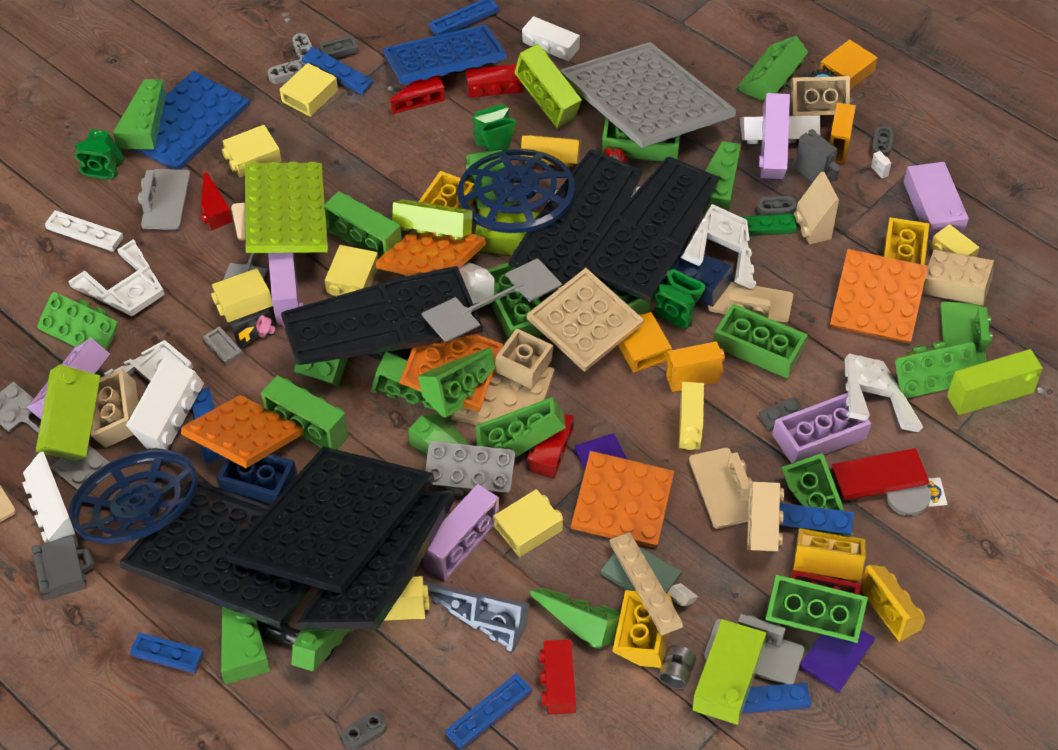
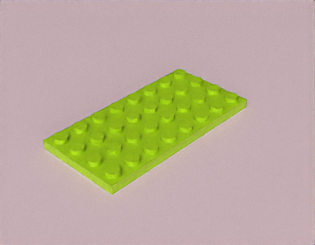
[245,161,328,253]

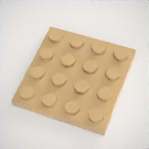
[527,268,644,372]
[451,367,555,425]

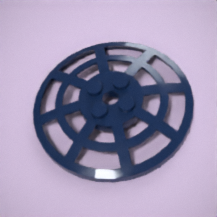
[458,149,575,233]
[69,449,198,544]

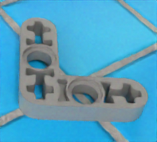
[268,33,312,84]

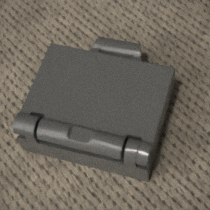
[795,129,840,182]
[31,535,95,601]

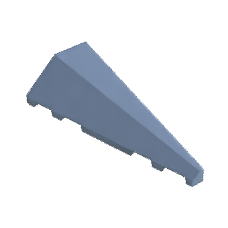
[423,582,530,652]

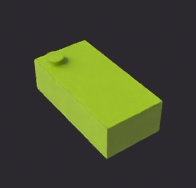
[514,44,582,128]
[475,207,540,255]
[947,349,1043,416]
[35,364,100,462]
[693,619,766,725]

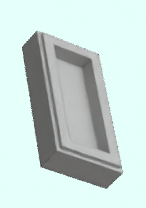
[203,326,243,366]

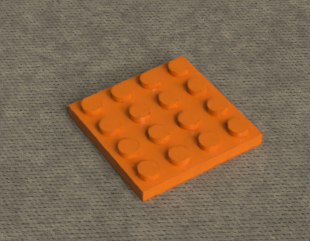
[375,229,486,276]
[830,249,928,344]
[399,334,503,412]
[181,395,304,468]
[570,451,674,549]

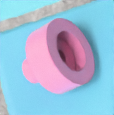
[256,315,275,337]

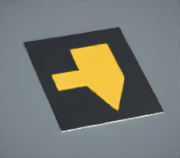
[234,319,259,349]

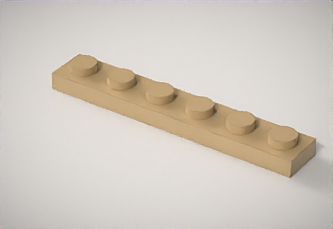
[610,532,683,636]

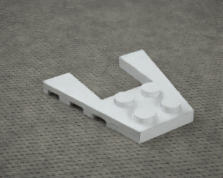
[681,204,756,289]
[68,239,165,316]
[100,340,193,383]
[845,353,923,432]

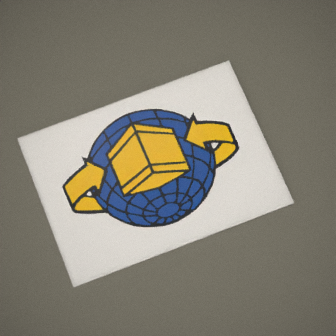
[927,477,948,506]

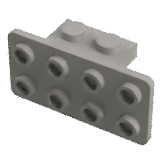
[138,169,190,230]
[425,441,515,496]
[704,614,804,685]

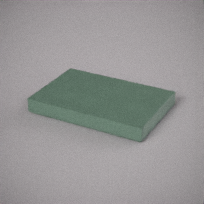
[601,546,682,593]

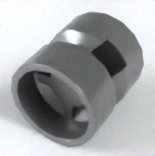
[658,645,697,689]

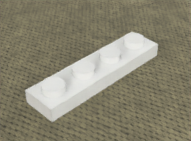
[45,210,123,252]

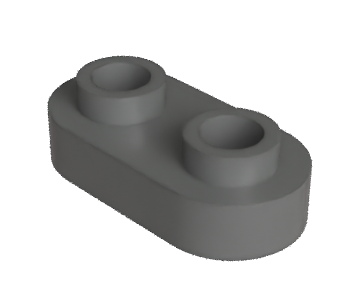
[872,126,894,157]
[757,196,797,215]
[342,712,387,750]

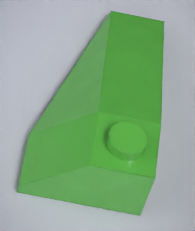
[418,347,496,417]
[408,414,469,455]
[781,453,853,536]
[530,587,621,648]

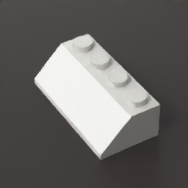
[740,115,820,144]
[126,356,204,450]
[22,452,78,543]

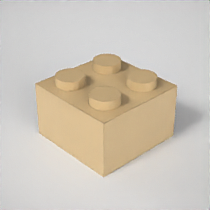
[495,328,553,389]

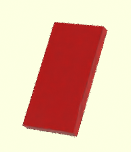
[832,448,929,501]

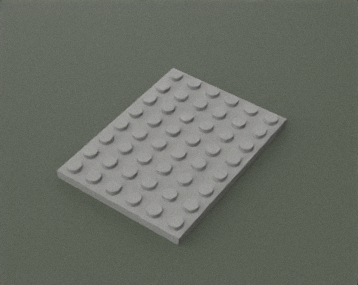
[559,42,736,148]

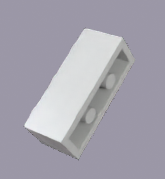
[522,16,580,62]

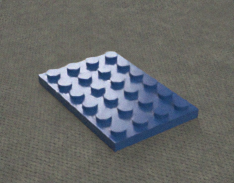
[383,24,507,84]
[136,71,250,170]

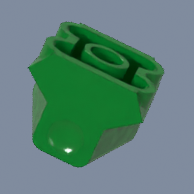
[472,104,517,151]
[75,129,125,180]
[654,269,705,329]

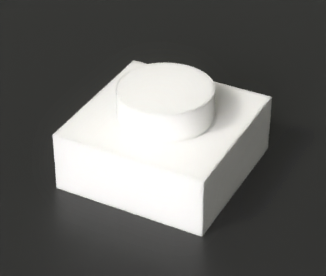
[871,151,891,179]
[668,583,698,606]

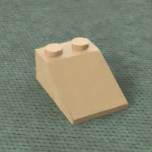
[794,172,839,244]

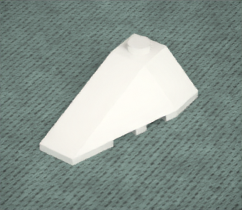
[459,261,494,304]

